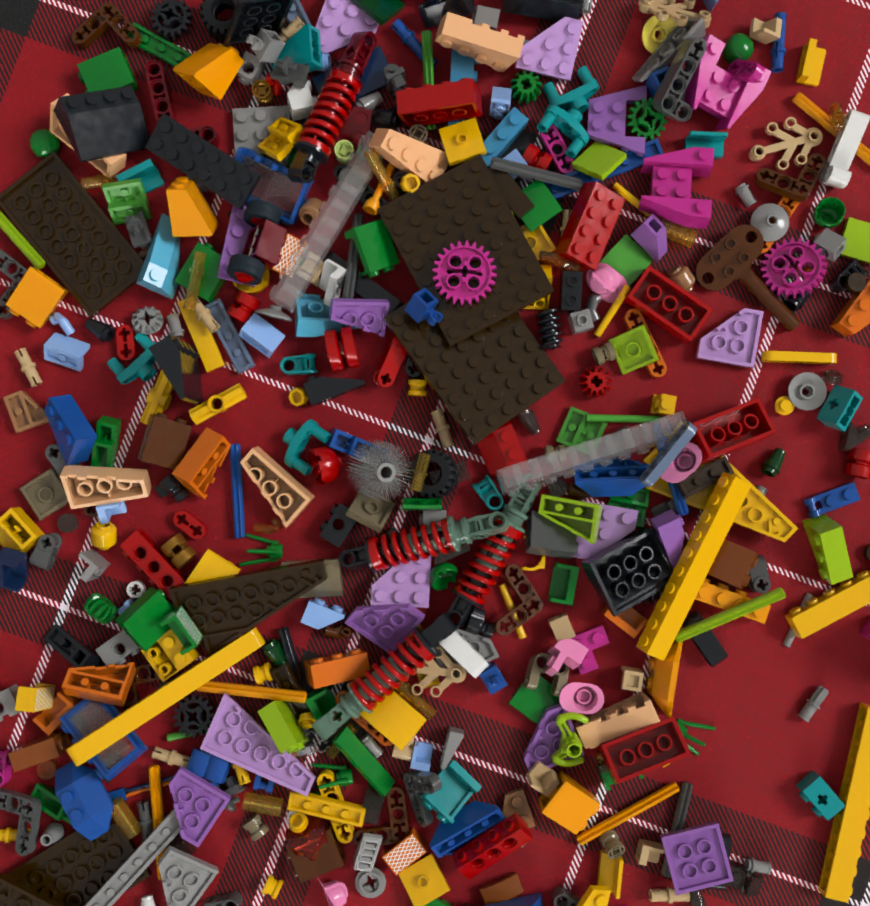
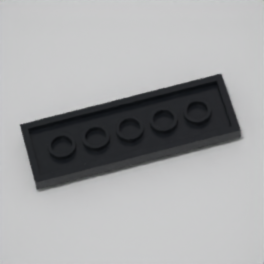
[145,113,261,210]

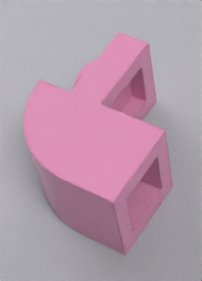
[545,639,589,676]

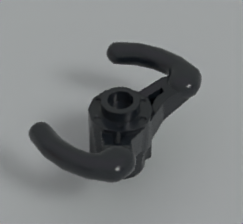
[372,91,400,131]

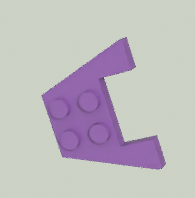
[587,85,647,157]

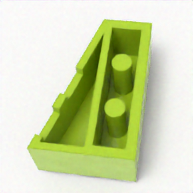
[538,494,603,544]
[802,514,853,585]

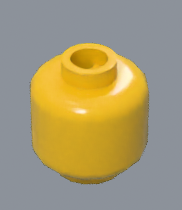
[91,521,117,550]

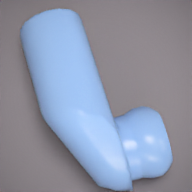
[49,312,75,336]

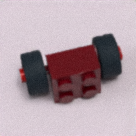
[227,200,287,285]

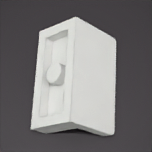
[319,259,347,307]

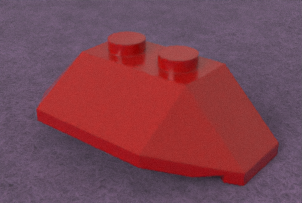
[477,421,531,485]

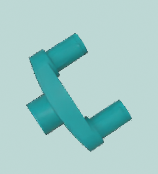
[543,66,600,113]
[537,105,589,159]
[107,333,157,385]
[283,419,331,476]

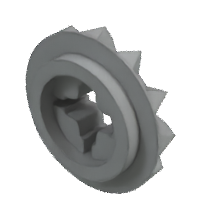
[132,306,163,334]
[355,867,386,898]

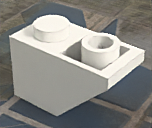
[287,80,317,121]

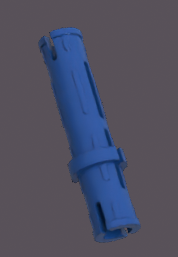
[770,12,787,73]
[391,19,438,68]

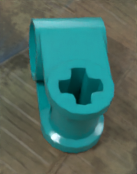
[280,353,318,376]
[472,474,504,512]

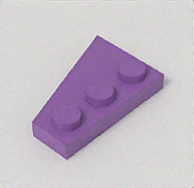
[329,298,390,337]

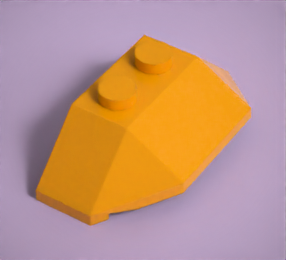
[645,640,683,718]

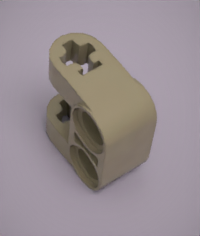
[524,653,569,697]

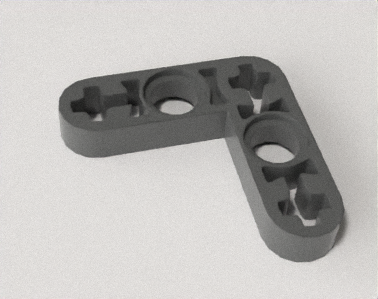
[0,249,28,319]
[403,770,442,827]
[0,788,42,856]

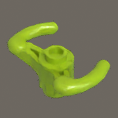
[551,712,589,767]

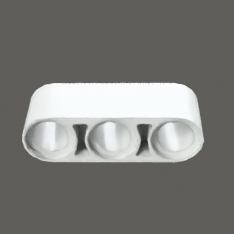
[439,630,489,679]

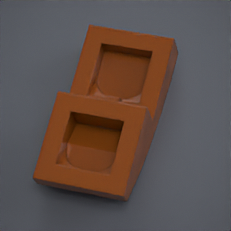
[479,872,524,905]

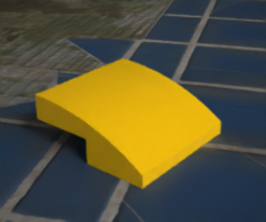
[257,116,303,162]
[184,548,241,584]

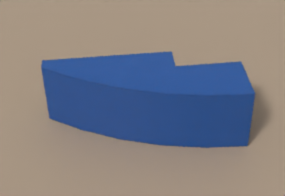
[325,427,389,461]

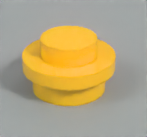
[774,396,794,415]
[298,712,316,729]
[289,813,308,833]

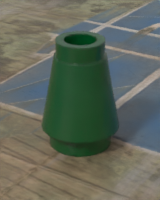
[761,448,786,477]
[262,638,286,666]

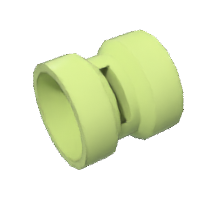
[334,140,355,165]

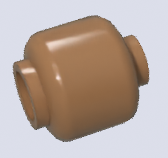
[299,197,327,227]
[667,265,695,292]

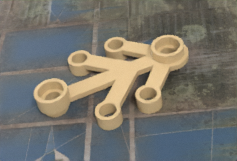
[638,0,712,28]
[749,117,823,172]
[411,646,467,698]

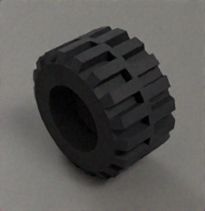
[200,0,238,43]
[407,449,459,498]

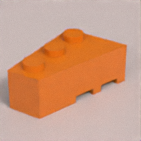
[830,278,870,337]
[172,427,231,500]
[303,648,370,689]
[62,662,136,707]

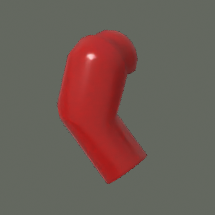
[265,72,282,96]

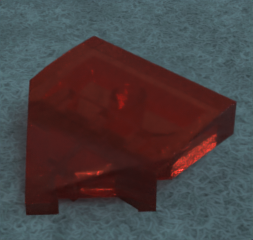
[286,817,328,862]

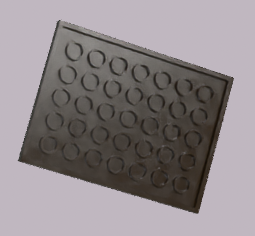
[377,154,554,347]
[383,302,566,446]

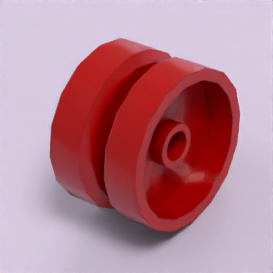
[324,326,360,372]

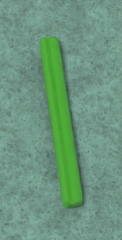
[422,30,436,130]

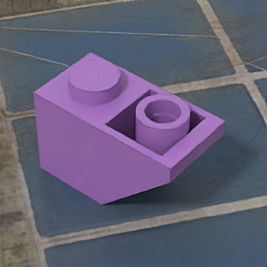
[631,214,668,263]

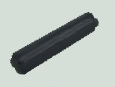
[278,627,303,682]

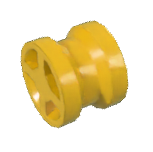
[408,379,427,396]
[253,662,274,685]
[261,874,284,900]

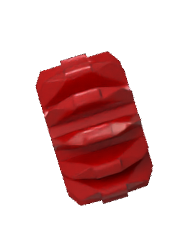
[579,366,612,399]

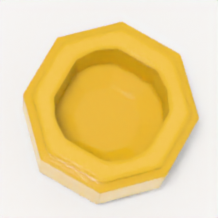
[400,173,420,193]
[288,387,308,407]

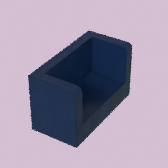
[0,547,28,592]

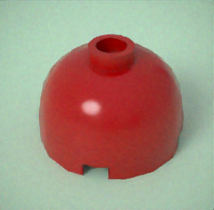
[308,446,343,486]

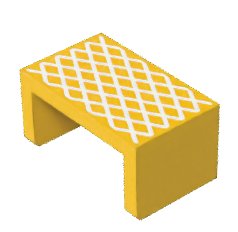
[15,683,56,713]

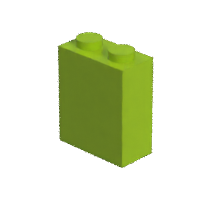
[257,701,309,754]

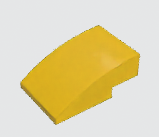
[360,690,427,751]

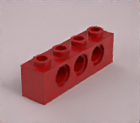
[120,529,188,602]
[452,813,533,880]

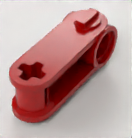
[372,332,406,388]

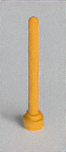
[363,134,409,215]

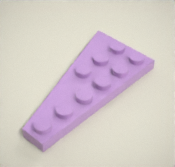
[200,693,316,796]

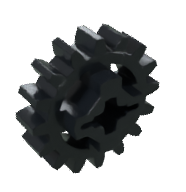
[150,0,193,40]
[173,694,215,738]

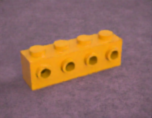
[695,578,771,624]

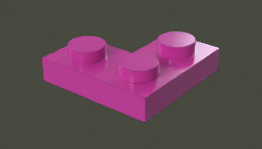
[571,624,610,675]

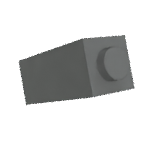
[525,510,578,559]

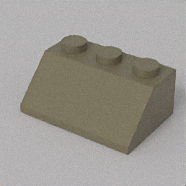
[281,558,343,598]

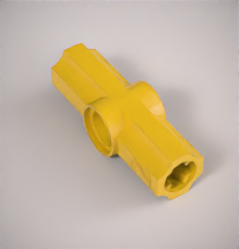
[140,370,173,425]
[189,383,248,425]

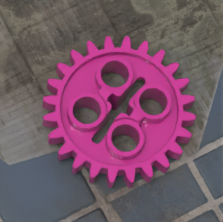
[761,237,827,299]
[432,240,497,306]

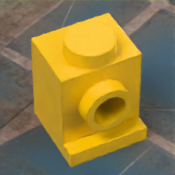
[650,394,677,417]

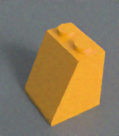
[173,43,244,100]
[166,177,219,237]
[5,267,69,328]
[538,770,600,835]

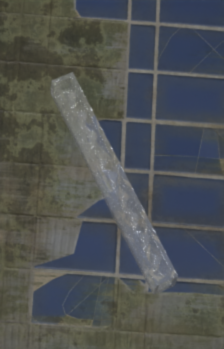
[269,130,384,313]
[495,411,687,497]

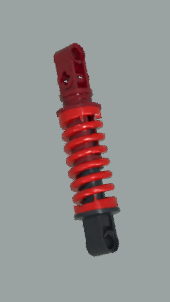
[288,31,377,183]

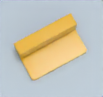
[795,38,826,87]
[597,850,624,899]

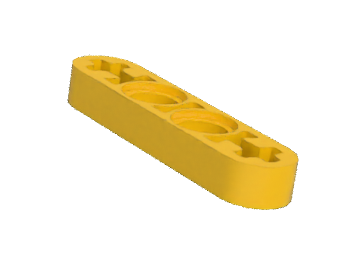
[761,351,837,364]
[317,769,355,843]

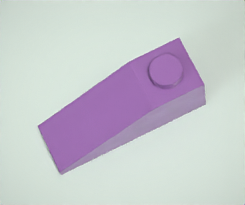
[650,509,685,569]

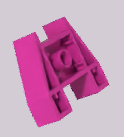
[684,34,771,131]
[638,147,714,229]

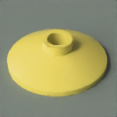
[642,15,677,54]

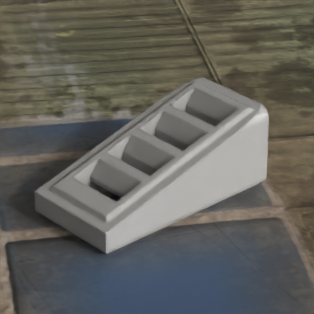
[440,726,464,770]
[353,832,383,872]

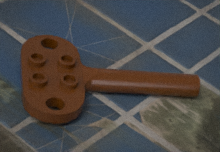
[695,224,801,332]

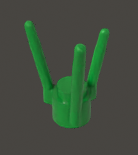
[239,533,283,566]
[677,718,716,756]
[312,763,353,795]

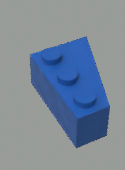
[44,394,97,466]

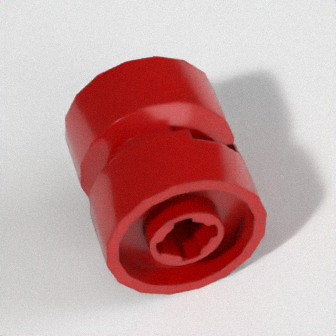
[522,143,554,170]
[226,290,261,324]
[844,447,870,480]

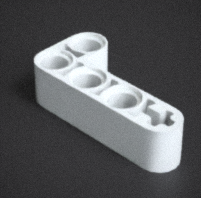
[819,109,870,189]

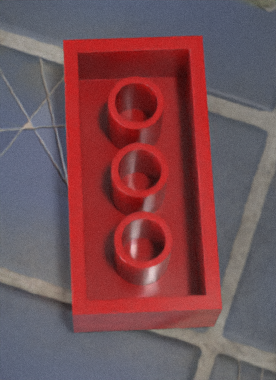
[396,78,483,128]
[554,181,626,270]
[623,265,713,344]
[689,398,776,465]
[598,716,691,785]

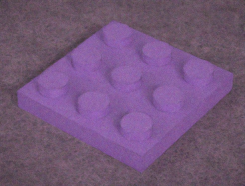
[660,821,734,895]

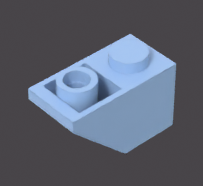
[489,86,512,119]
[300,597,347,630]

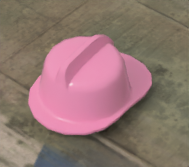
[586,263,628,303]
[661,442,702,483]
[559,682,604,714]
[317,877,348,906]

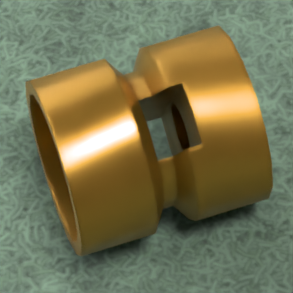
[160,533,197,570]

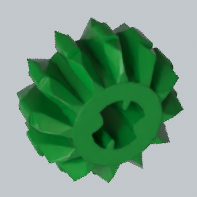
[510,70,542,105]
[83,593,118,624]

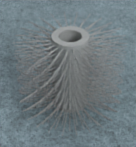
[346,439,413,502]

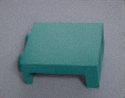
[419,759,482,824]

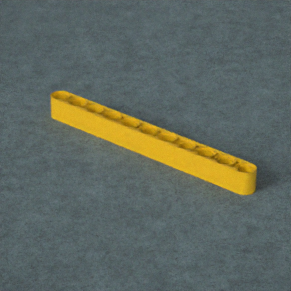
[66,627,266,767]

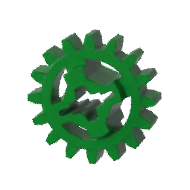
[626,97,668,141]

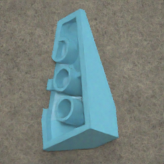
[136,214,180,299]
[295,293,358,337]

